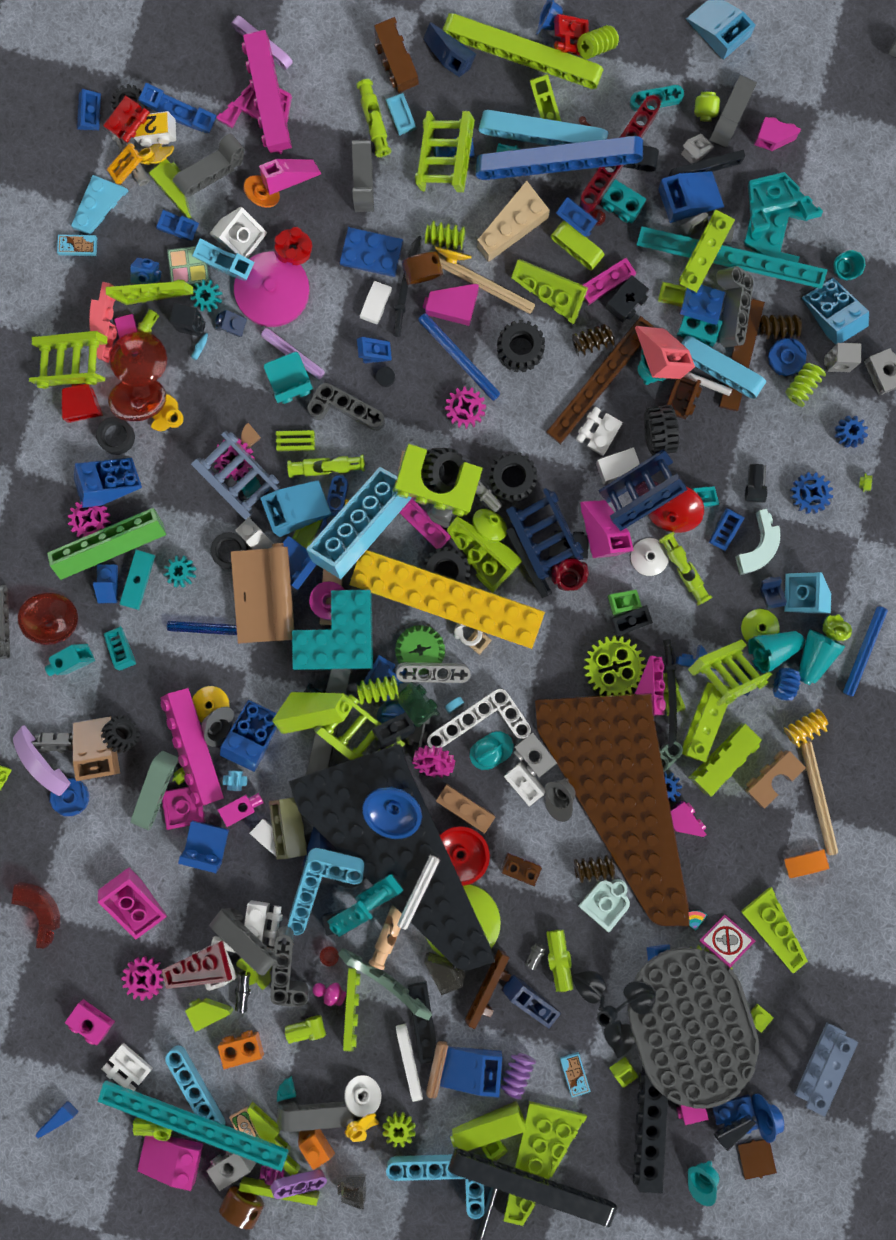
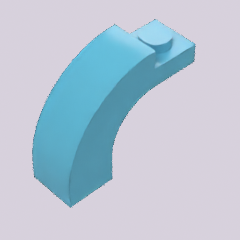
[192,238,255,281]

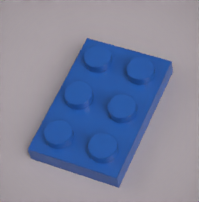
[340,227,403,277]

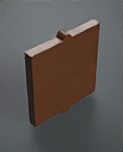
[737,1139,777,1180]

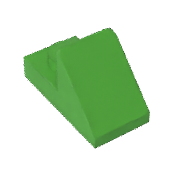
[608,590,642,616]

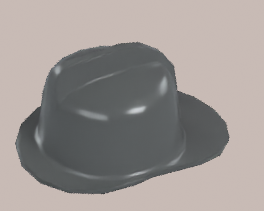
[428,503,457,528]
[201,707,234,747]
[545,778,576,822]

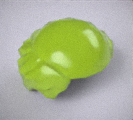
[823,614,852,641]

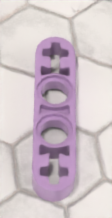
[231,16,292,70]

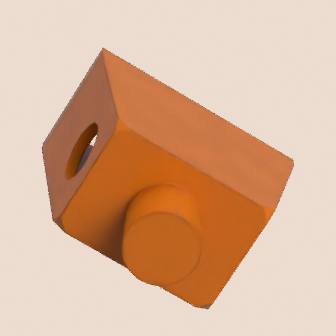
[298,1129,335,1170]

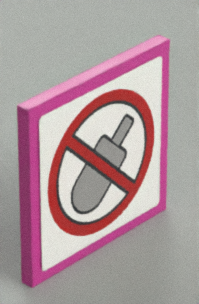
[699,915,755,968]

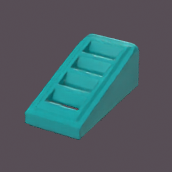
[104,626,136,671]

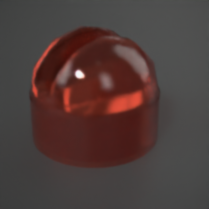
[591,209,606,226]

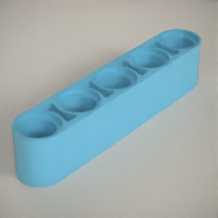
[681,336,766,399]
[165,1046,226,1125]

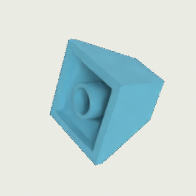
[784,572,831,613]

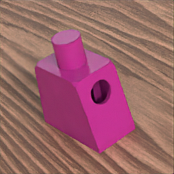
[218,793,264,827]

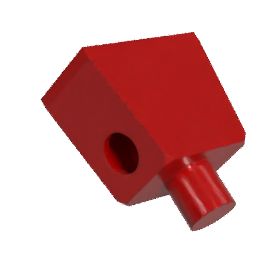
[62,383,103,423]

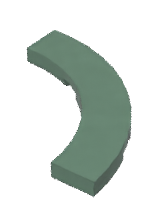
[339,949,432,1020]

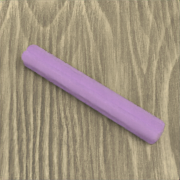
[261,328,325,380]

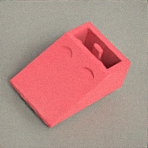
[635,326,695,379]

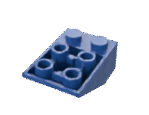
[658,171,724,223]
[74,458,142,508]
[220,700,277,772]
[440,1046,502,1097]

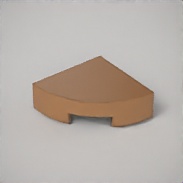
[241,423,261,449]

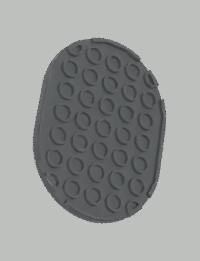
[627,947,759,1109]

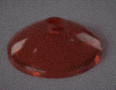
[110,331,167,387]
[108,377,166,422]
[18,593,78,645]

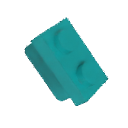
[264,351,313,404]

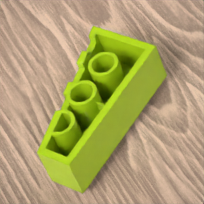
[688,723,762,797]

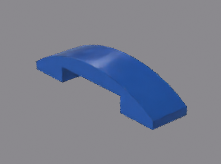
[139,83,217,134]

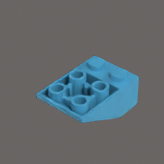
[686,0,756,60]
[802,278,869,345]
[261,480,332,537]

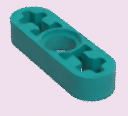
[629,85,684,112]

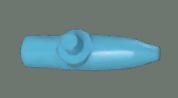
[191,333,208,360]

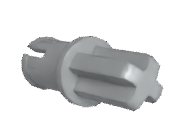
[476,481,502,512]

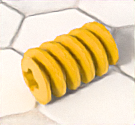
[784,709,828,748]

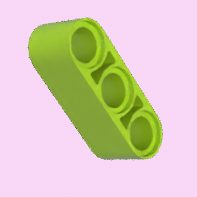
[550,221,604,270]

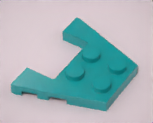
[748,172,823,233]
[743,205,808,262]

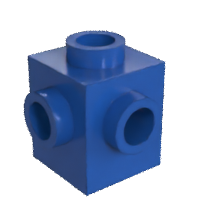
[131,257,161,285]

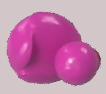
[312,982,346,1006]

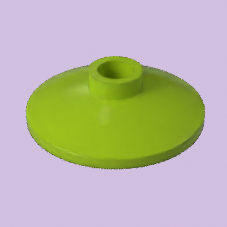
[472,509,507,542]
[741,609,780,642]

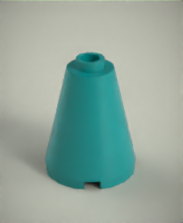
[799,629,845,685]
[748,631,804,673]

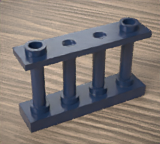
[598,449,688,531]
[506,488,584,580]

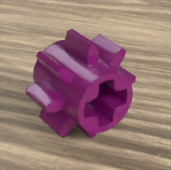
[260,1165,285,1185]

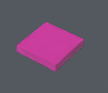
[162,787,206,830]

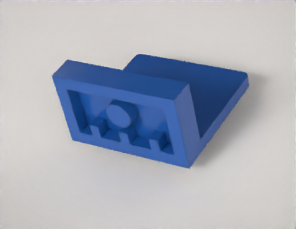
[283,536,317,590]
[178,820,229,873]

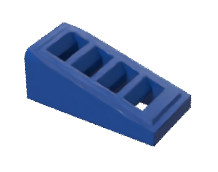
[709,508,744,551]
[35,1101,79,1138]

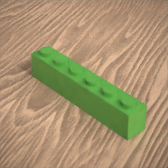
[47,508,166,580]

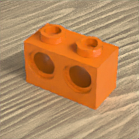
[217,1030,264,1070]

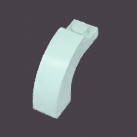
[735,509,780,575]

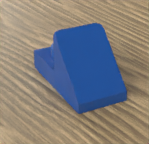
[357,337,392,363]
[93,565,118,603]
[675,645,716,671]

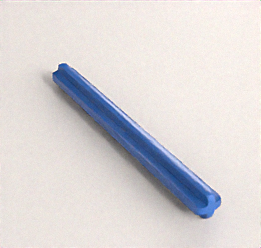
[419,313,500,401]

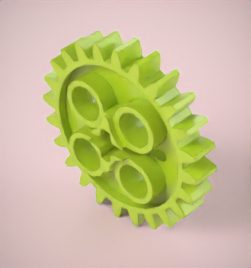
[583,636,646,696]

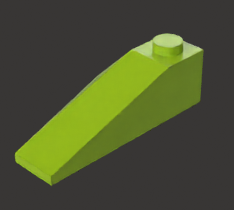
[447,516,522,593]

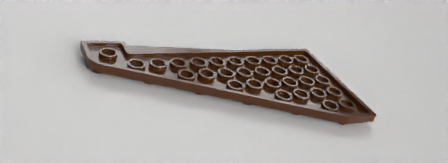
[535,693,690,926]

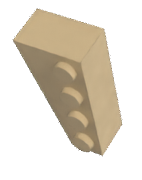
[477,181,550,262]

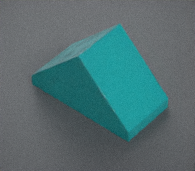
[692,486,720,509]

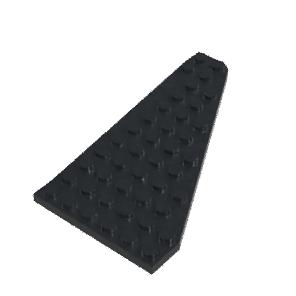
[289,743,495,970]

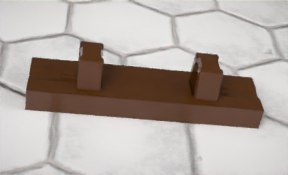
[465,949,511,1029]

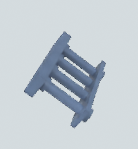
[191,431,280,520]
[795,1022,858,1116]

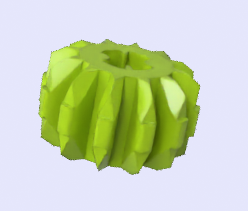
[383,1112,415,1148]

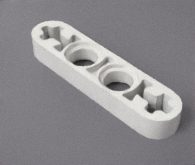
[396,1023,423,1102]

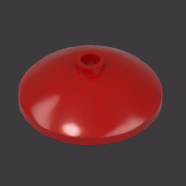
[648,486,704,533]
[440,826,490,886]

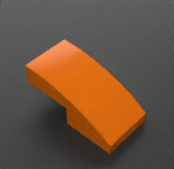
[784,849,830,879]

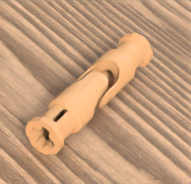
[369,905,402,970]

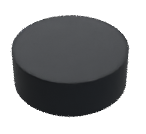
[376,367,395,387]

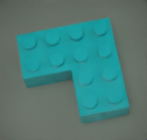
[292,590,373,670]

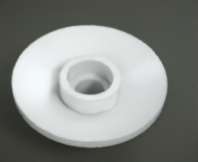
[631,538,669,576]
[344,1075,381,1117]

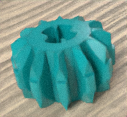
[190,279,223,312]
[164,556,197,588]

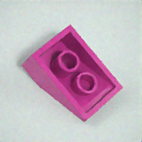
[98,867,167,940]
[137,1136,204,1191]

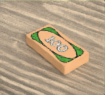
[229,1107,261,1139]

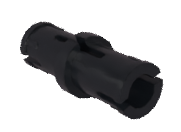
[235,971,251,1013]

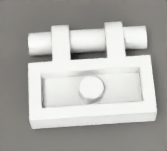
[576,407,623,456]
[102,1043,153,1091]

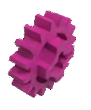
[445,386,486,429]
[214,439,255,480]
[68,502,111,538]
[412,745,455,778]
[121,956,164,1001]

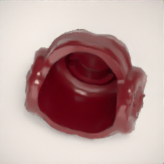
[551,558,589,591]

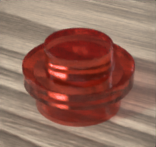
[320,946,339,966]

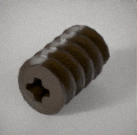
[760,314,802,339]
[572,324,615,356]
[573,855,615,883]

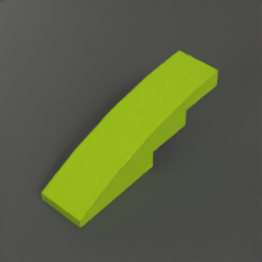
[247,1101,300,1176]

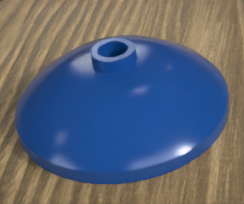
[363,787,422,839]

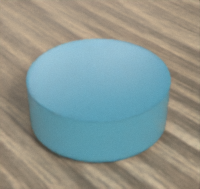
[445,697,465,714]

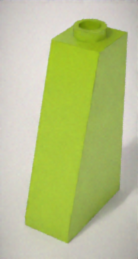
[272,692,352,734]
[450,1100,526,1151]

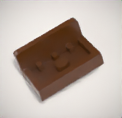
[667,377,702,420]

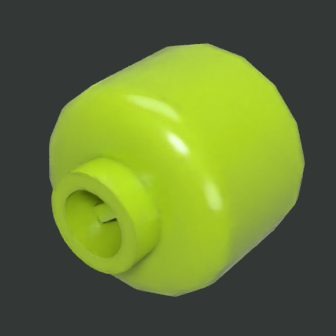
[694,92,720,122]

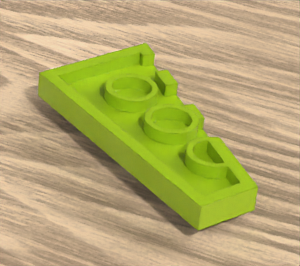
[512,259,588,324]
[106,280,193,305]
[741,887,808,974]
[343,968,361,1051]

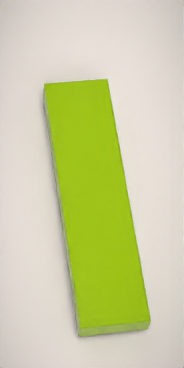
[239,1176,320,1206]

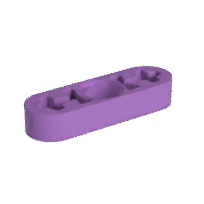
[270,1169,327,1199]

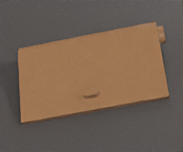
[231,543,294,644]

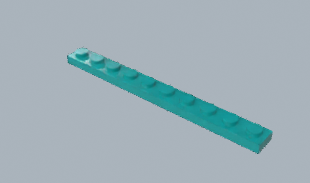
[637,226,828,289]
[97,1080,289,1171]

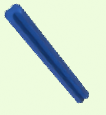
[843,606,888,696]

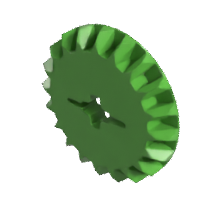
[395,625,445,675]

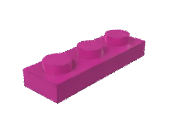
[583,258,636,305]
[399,498,451,549]

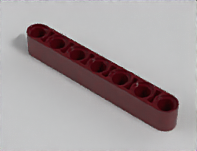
[579,95,661,212]

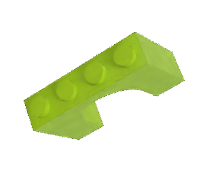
[393,444,483,516]

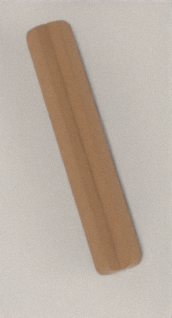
[426,1041,448,1098]

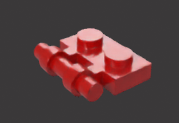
[554,14,589,56]
[103,96,150,143]

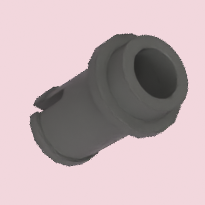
[524,943,545,970]

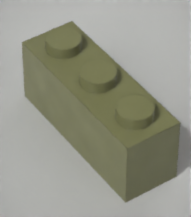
[269,797,307,860]

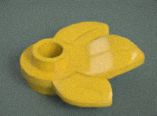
[138,143,174,165]
[148,394,184,431]
[345,1113,379,1142]

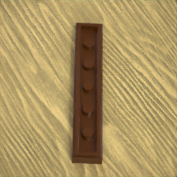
[719,299,765,412]

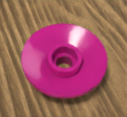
[310,581,345,620]

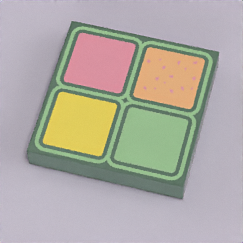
[167,246,210,286]

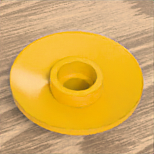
[435,246,472,264]
[192,686,230,722]

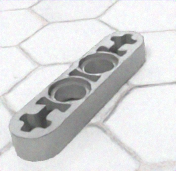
[395,662,471,683]

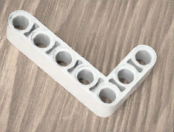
[427,689,531,748]

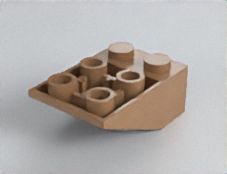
[73,716,120,781]

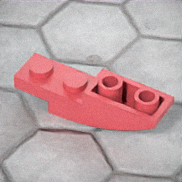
[89,282,117,363]

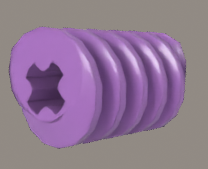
[500,1053,536,1100]

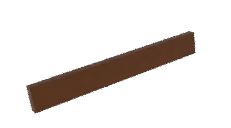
[546,316,655,445]

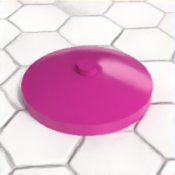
[234,251,310,327]

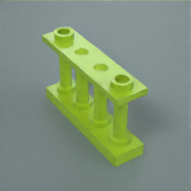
[415,111,475,193]
[678,209,735,292]
[29,331,108,389]
[688,640,772,706]
[682,682,732,762]
[313,693,405,760]

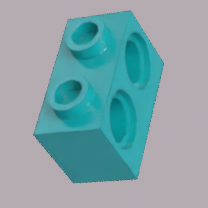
[601,179,646,224]
[676,315,723,348]

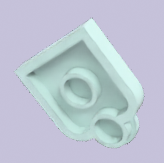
[578,879,630,932]

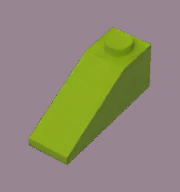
[530,74,561,121]
[149,159,192,219]

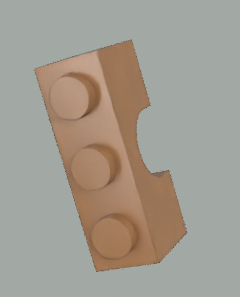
[744,750,806,809]
[436,784,495,833]

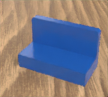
[556,197,598,237]

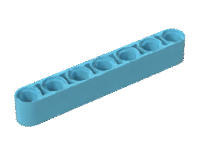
[479,110,609,146]

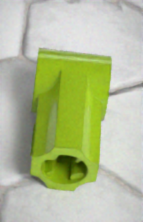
[285,1015,326,1044]
[133,1117,172,1141]

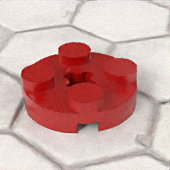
[275,227,312,265]

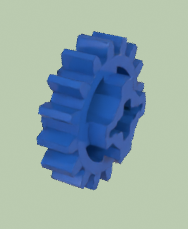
[790,472,833,514]

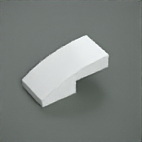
[360,281,392,324]
[250,819,276,856]

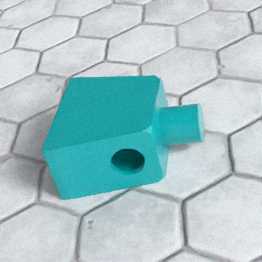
[45,644,96,676]

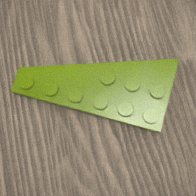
[503,1101,587,1226]

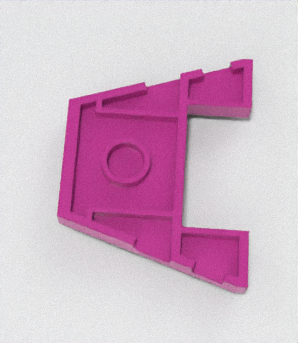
[216,85,292,154]

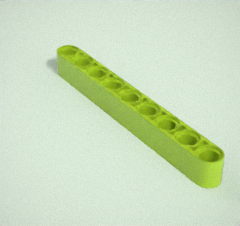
[442,13,603,89]

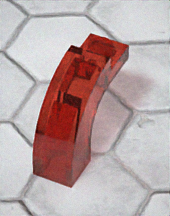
[11,882,60,949]

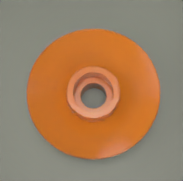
[243,175,280,208]

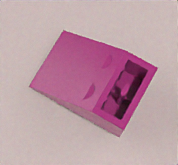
[580,500,634,559]

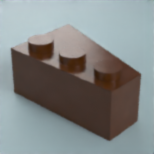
[374,17,419,93]

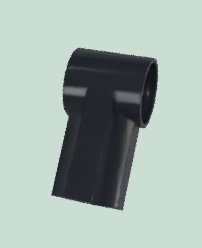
[745,464,768,503]

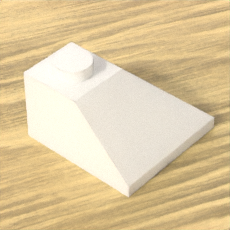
[209,207,267,258]

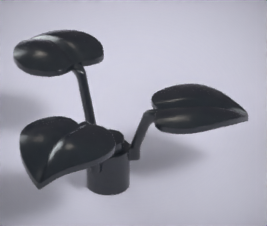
[572,971,657,1058]

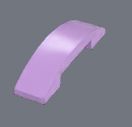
[13,725,71,796]

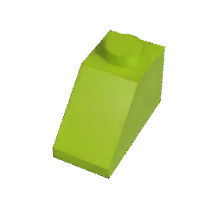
[185,998,233,1032]

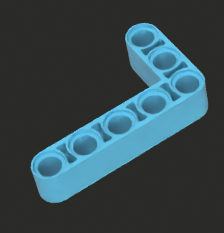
[288,848,364,935]
[386,1154,484,1219]

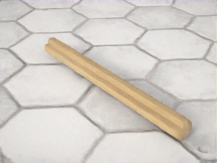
[439,254,535,314]
[801,741,838,855]

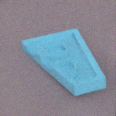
[71,175,129,235]

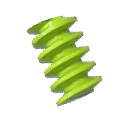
[577,25,619,60]
[425,220,465,251]
[785,363,826,407]
[357,675,399,705]

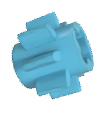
[223,770,247,791]

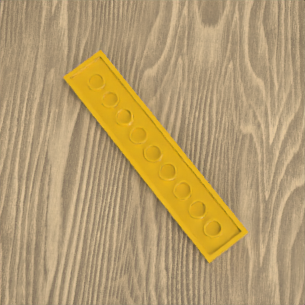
[349,550,545,649]

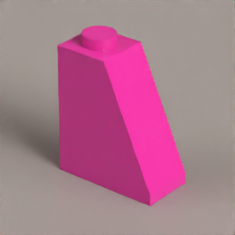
[423,284,479,326]

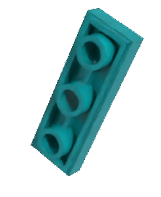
[119,550,156,610]

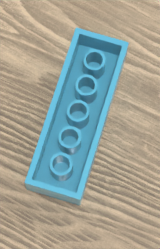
[306,467,412,579]

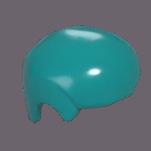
[833,250,866,281]

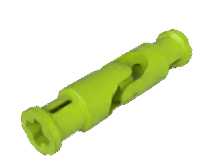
[356,79,391,157]
[287,454,365,478]
[658,532,713,606]

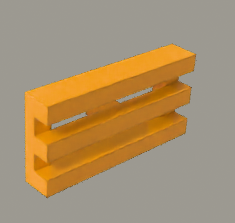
[107,143,143,185]

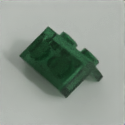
[395,682,440,727]

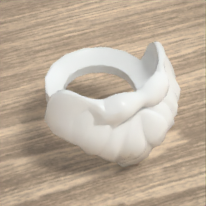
[454,623,482,646]

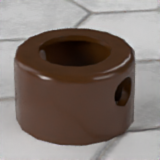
[402,251,444,285]
[219,1186,264,1230]

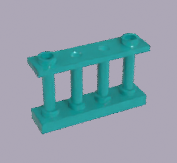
[327,874,403,937]

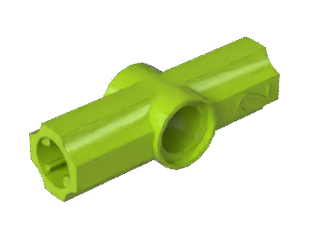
[546,929,573,992]

